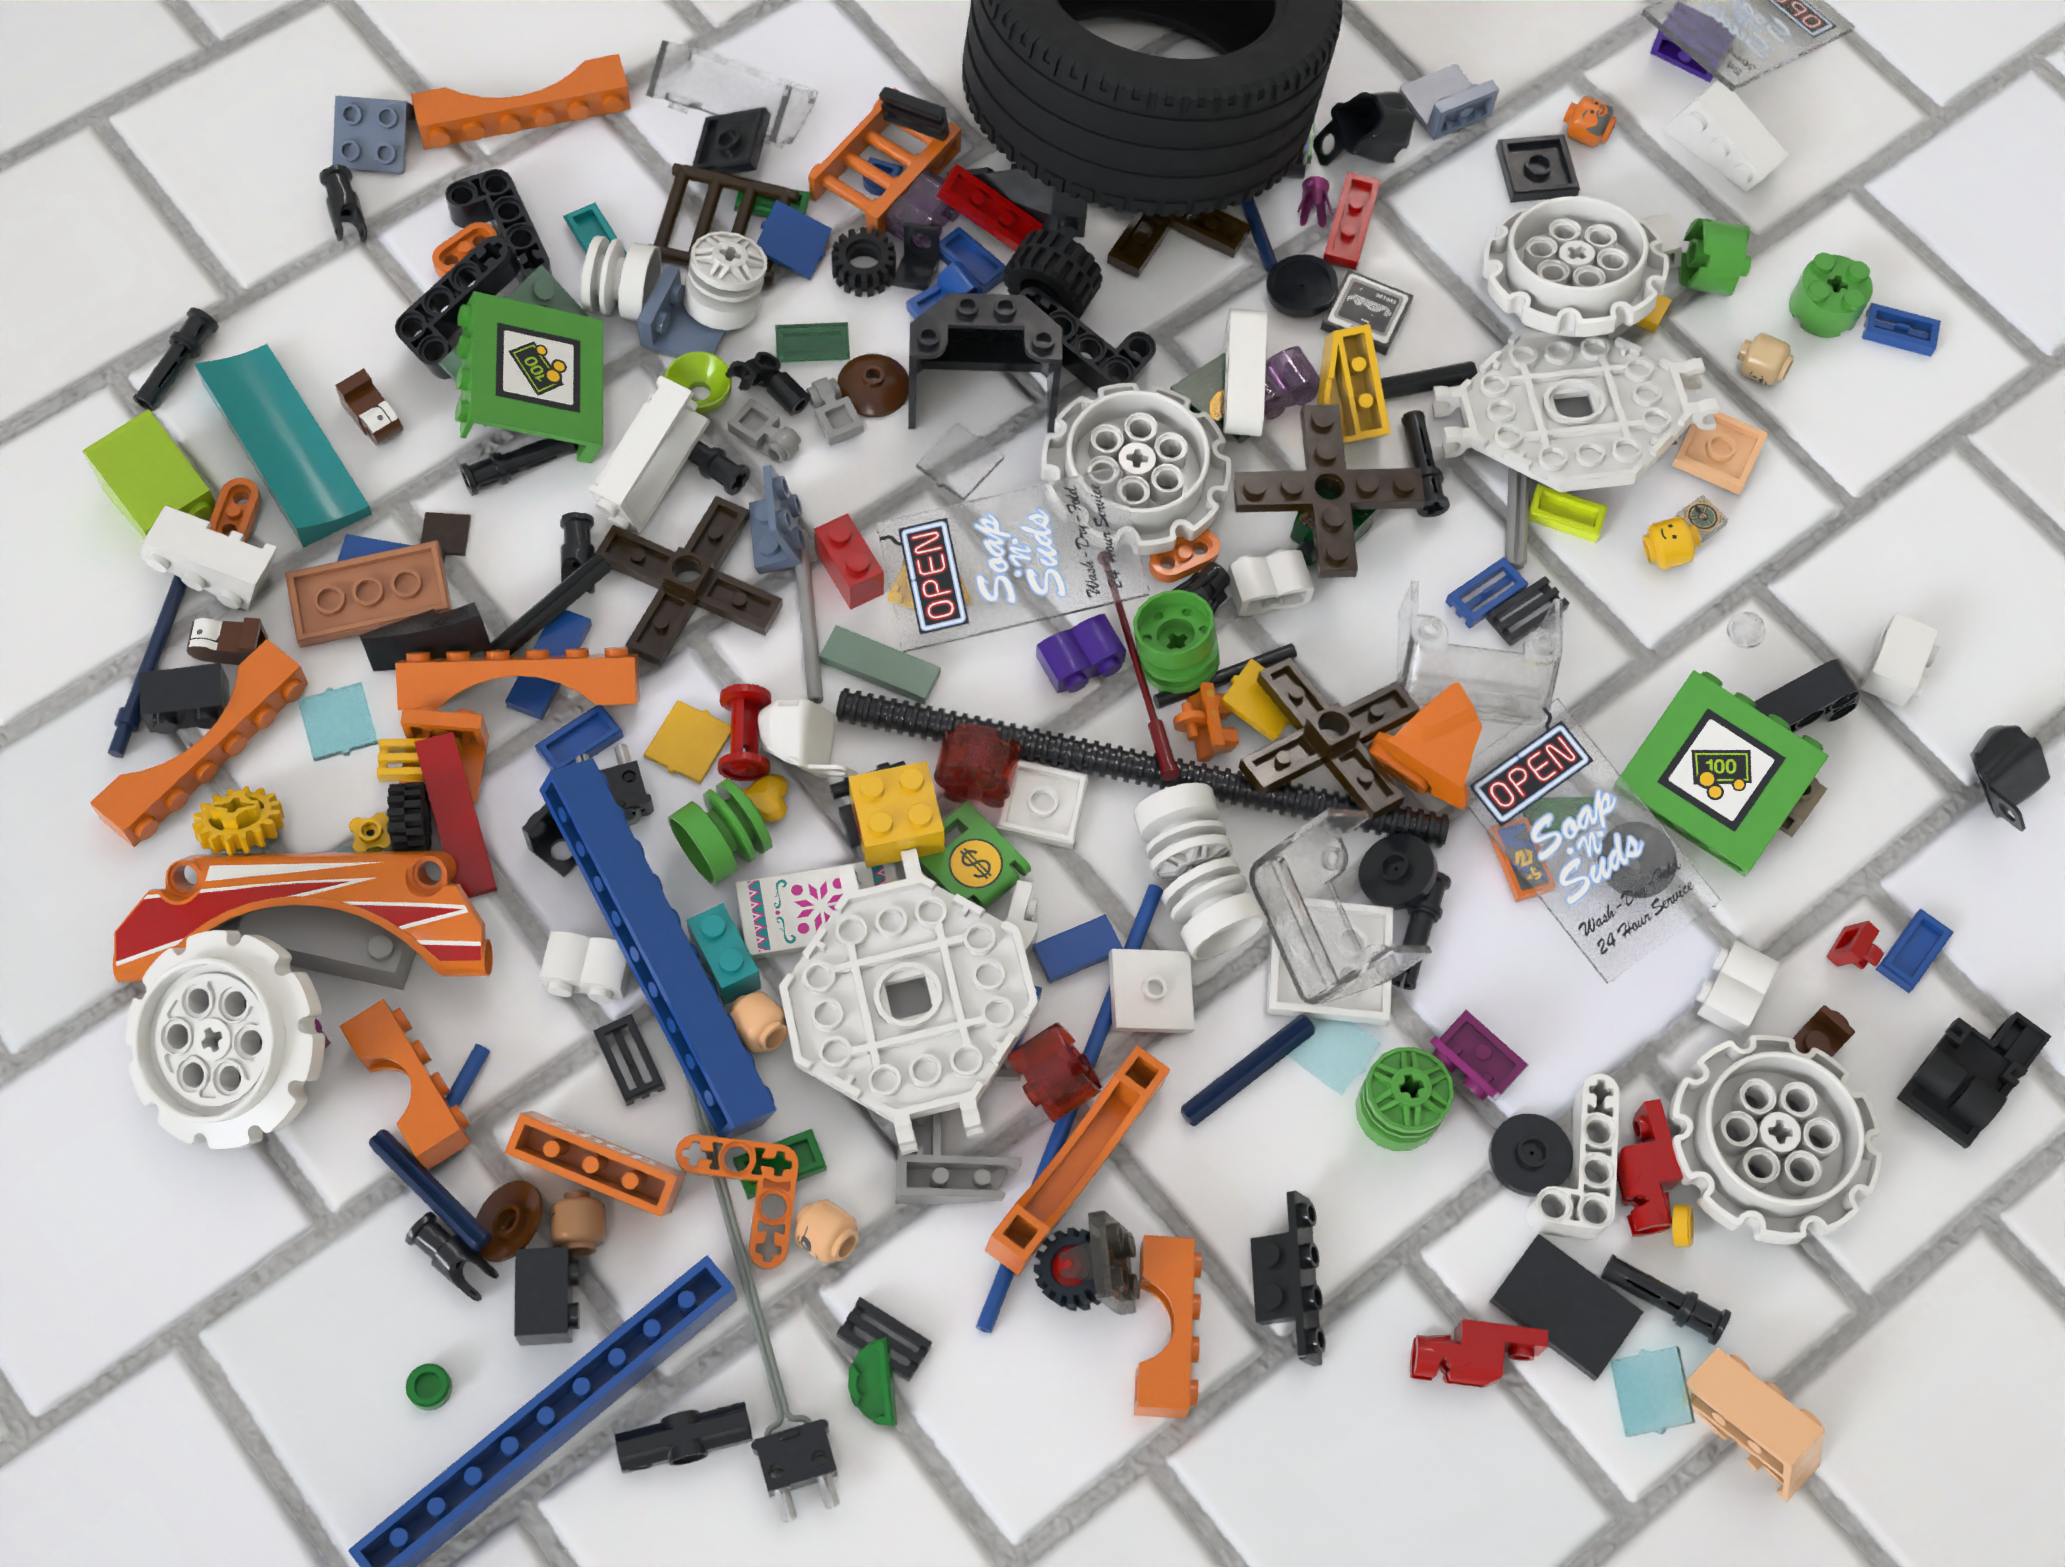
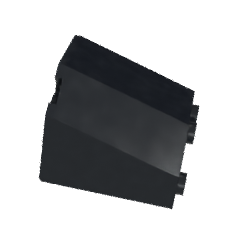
[908,293,1062,433]

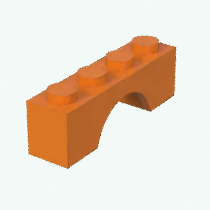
[339,999,472,1170]
[1134,1235,1202,1419]

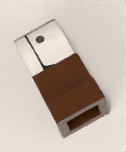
[335,368,403,445]
[187,617,268,665]

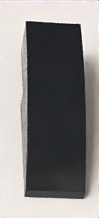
[359,602,492,671]

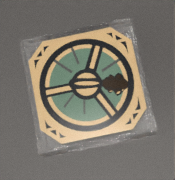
[1675,495,1729,544]

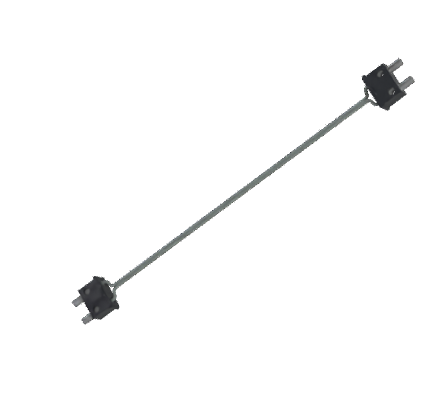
[575,744,840,1522]

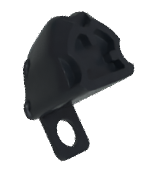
[1313,92,1414,166]
[1970,725,2050,832]

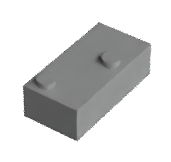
[237,905,416,990]

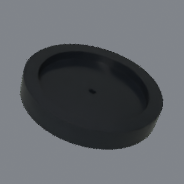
[1266,254,1338,317]
[1358,834,1438,910]
[1488,1114,1573,1197]

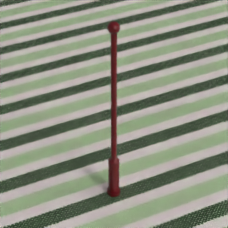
[1097,551,1180,781]

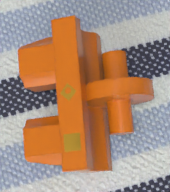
[1173,682,1239,762]

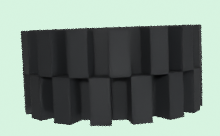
[831,227,896,297]
[387,782,432,851]

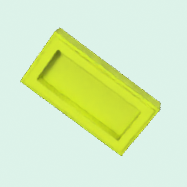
[1528,484,1608,543]

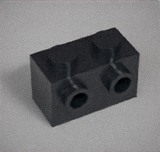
[139,663,230,734]
[514,1247,580,1346]

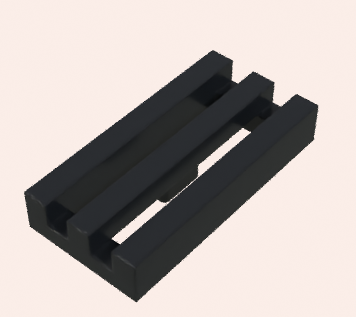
[879,87,950,141]
[1486,576,1569,646]
[594,1014,665,1106]
[837,1297,933,1382]

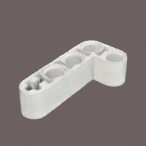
[1222,308,1267,437]
[1526,1073,1620,1240]

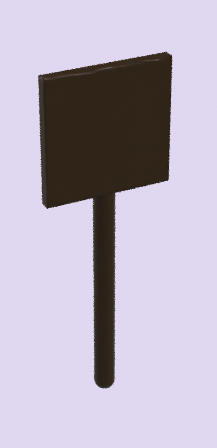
[420,512,471,563]

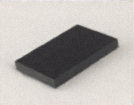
[1489,1234,1644,1381]

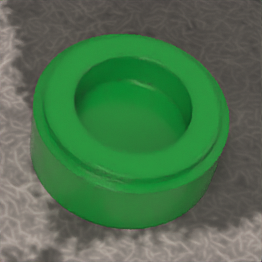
[406,1363,452,1411]

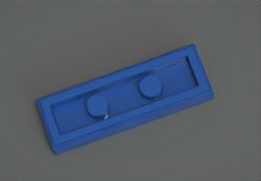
[505,610,592,720]

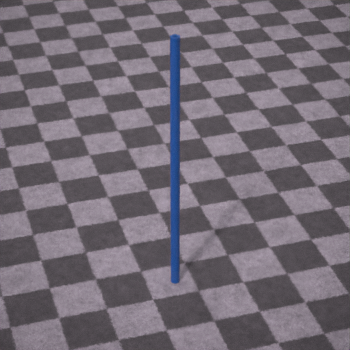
[976,884,1163,1334]

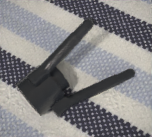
[1173,562,1231,615]

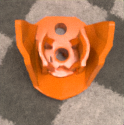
[1367,682,1482,811]

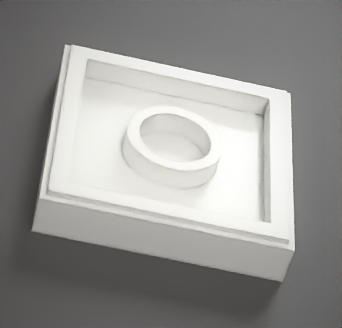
[996,758,1089,850]

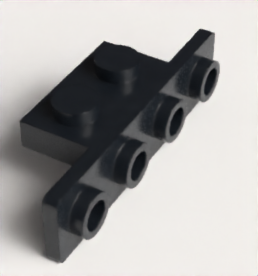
[1250,1190,1326,1366]

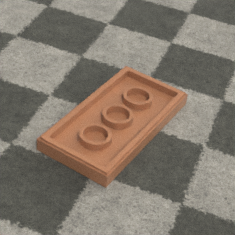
[285,540,453,648]

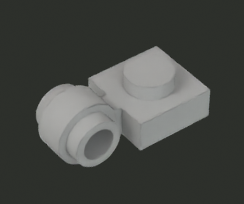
[806,377,864,446]
[727,399,801,463]

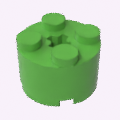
[1678,218,1751,296]
[1789,253,1873,338]

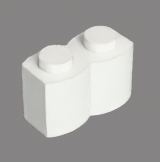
[1227,548,1315,616]
[539,931,631,1004]
[1695,940,1780,1037]

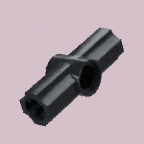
[615,1402,753,1474]

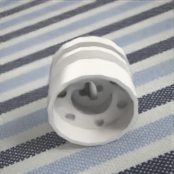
[683,231,767,330]
[581,235,662,321]
[1134,782,1233,881]
[1161,857,1268,960]

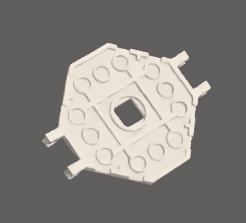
[1432,328,1719,492]
[779,848,1039,1155]

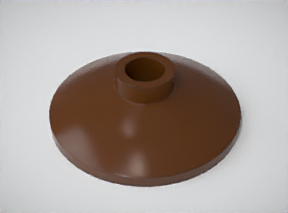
[837,354,909,418]
[476,1180,543,1262]

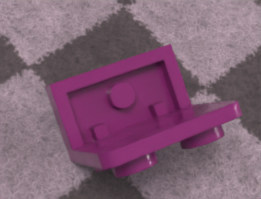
[1429,1010,1529,1101]

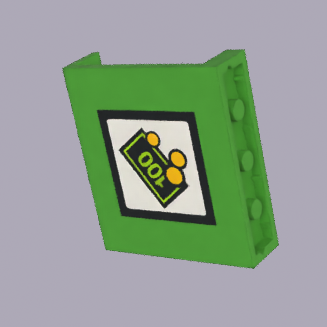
[455,291,603,464]
[1612,670,1829,877]

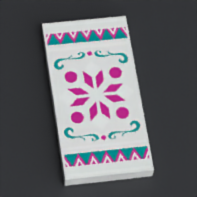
[735,862,898,960]

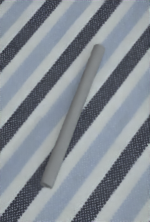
[796,529,823,704]

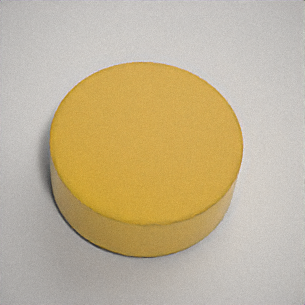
[1672,1204,1694,1247]

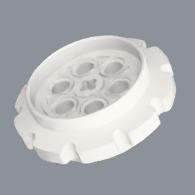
[1482,196,1669,337]
[1040,383,1231,555]
[126,930,325,1149]
[1667,1035,1883,1244]

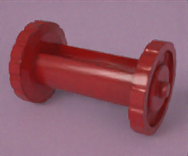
[718,684,772,781]

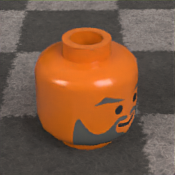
[1563,96,1617,147]

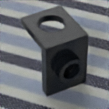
[893,222,940,291]
[522,804,577,877]

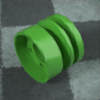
[1133,590,1220,694]
[668,778,773,886]
[1355,1047,1454,1151]

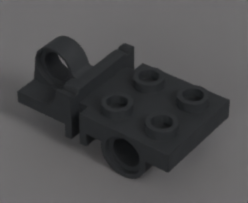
[1896,1012,2052,1149]

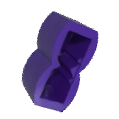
[1036,614,1126,693]

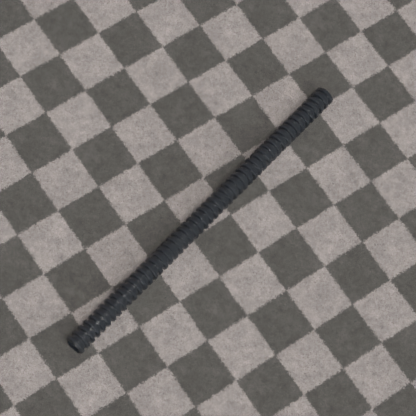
[836,688,1450,848]

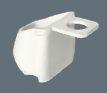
[758,699,857,779]

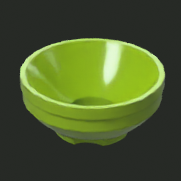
[665,351,732,414]

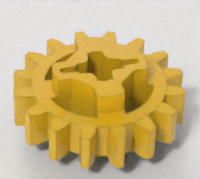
[192,786,285,856]

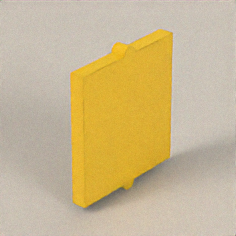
[1220,658,1291,742]
[643,700,731,785]

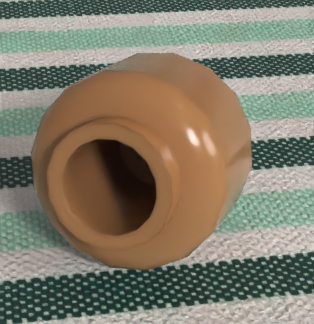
[550,1190,606,1257]

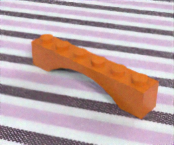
[410,54,631,150]
[90,639,308,847]
[395,647,640,710]
[984,1045,1171,1276]

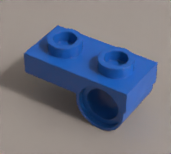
[906,261,986,319]

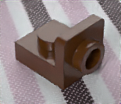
[1792,1005,1855,1057]

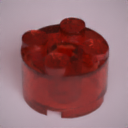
[934,724,1021,808]
[1007,1022,1102,1122]

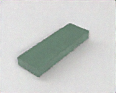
[820,625,941,705]

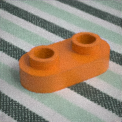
[432,222,497,278]
[209,478,262,543]
[1148,530,1220,583]

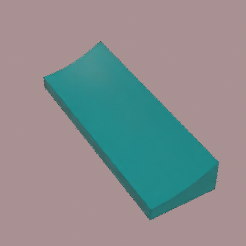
[194,344,372,548]

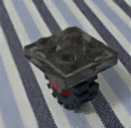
[1034,1210,1140,1316]

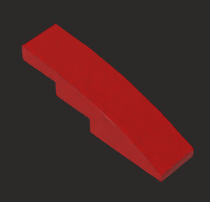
[414,731,497,898]

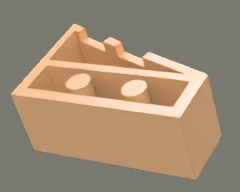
[1684,1348,1825,1501]

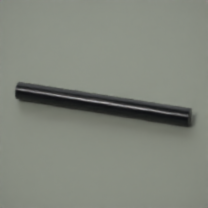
[1153,643,1297,709]

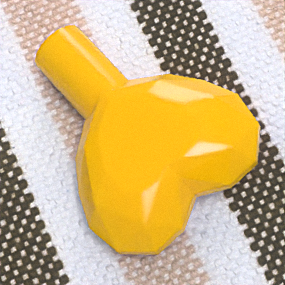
[741,774,788,822]

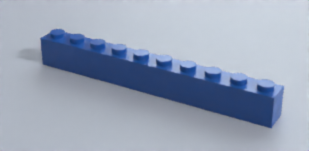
[539,758,777,1138]
[347,1255,737,1567]

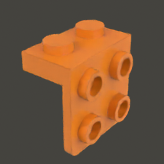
[399,706,489,805]

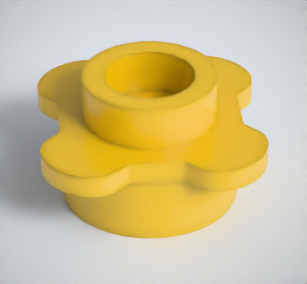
[349,812,392,852]

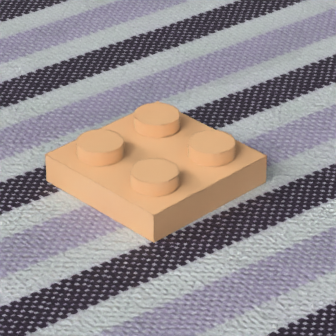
[1672,411,1768,495]

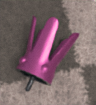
[1297,176,1334,228]

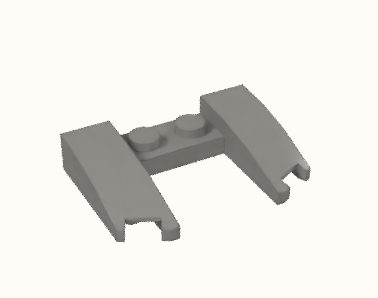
[896,1063,1022,1204]

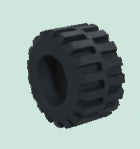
[1003,229,1103,320]

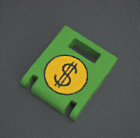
[918,801,1031,910]

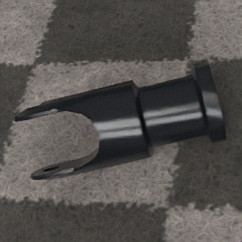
[319,165,367,242]
[560,512,595,594]
[405,1212,499,1301]

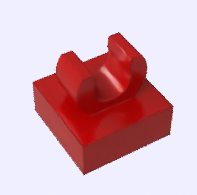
[1826,921,1884,969]

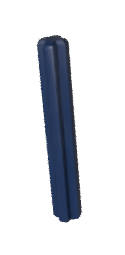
[1181,1014,1315,1126]
[369,1129,492,1252]

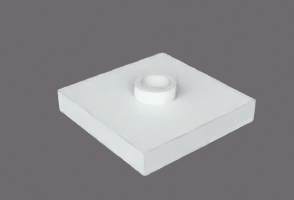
[1109,949,1195,1033]

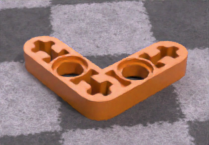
[675,1134,798,1270]

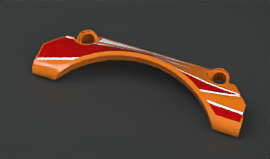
[113,850,493,982]

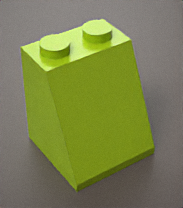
[82,409,216,539]

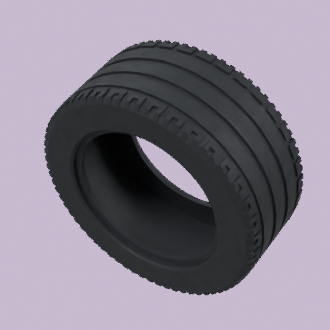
[962,0,1342,216]

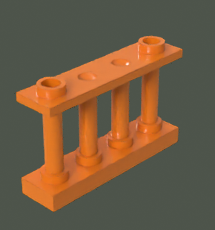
[808,88,962,237]

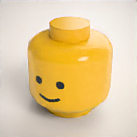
[1642,516,1701,569]

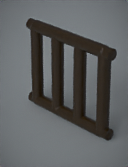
[649,163,799,285]

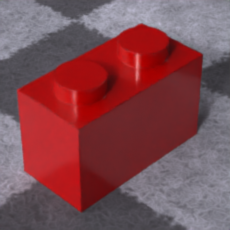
[814,513,884,610]

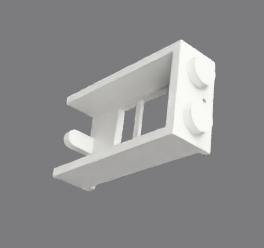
[588,375,710,533]

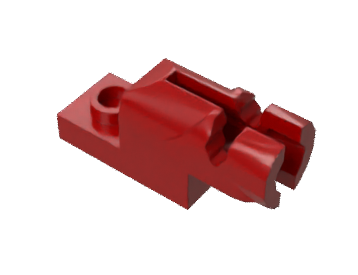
[1616,1099,1683,1237]
[1410,1319,1548,1388]

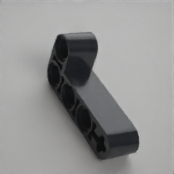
[445,169,552,284]
[395,236,521,379]
[1019,287,1156,394]
[1754,659,1860,733]

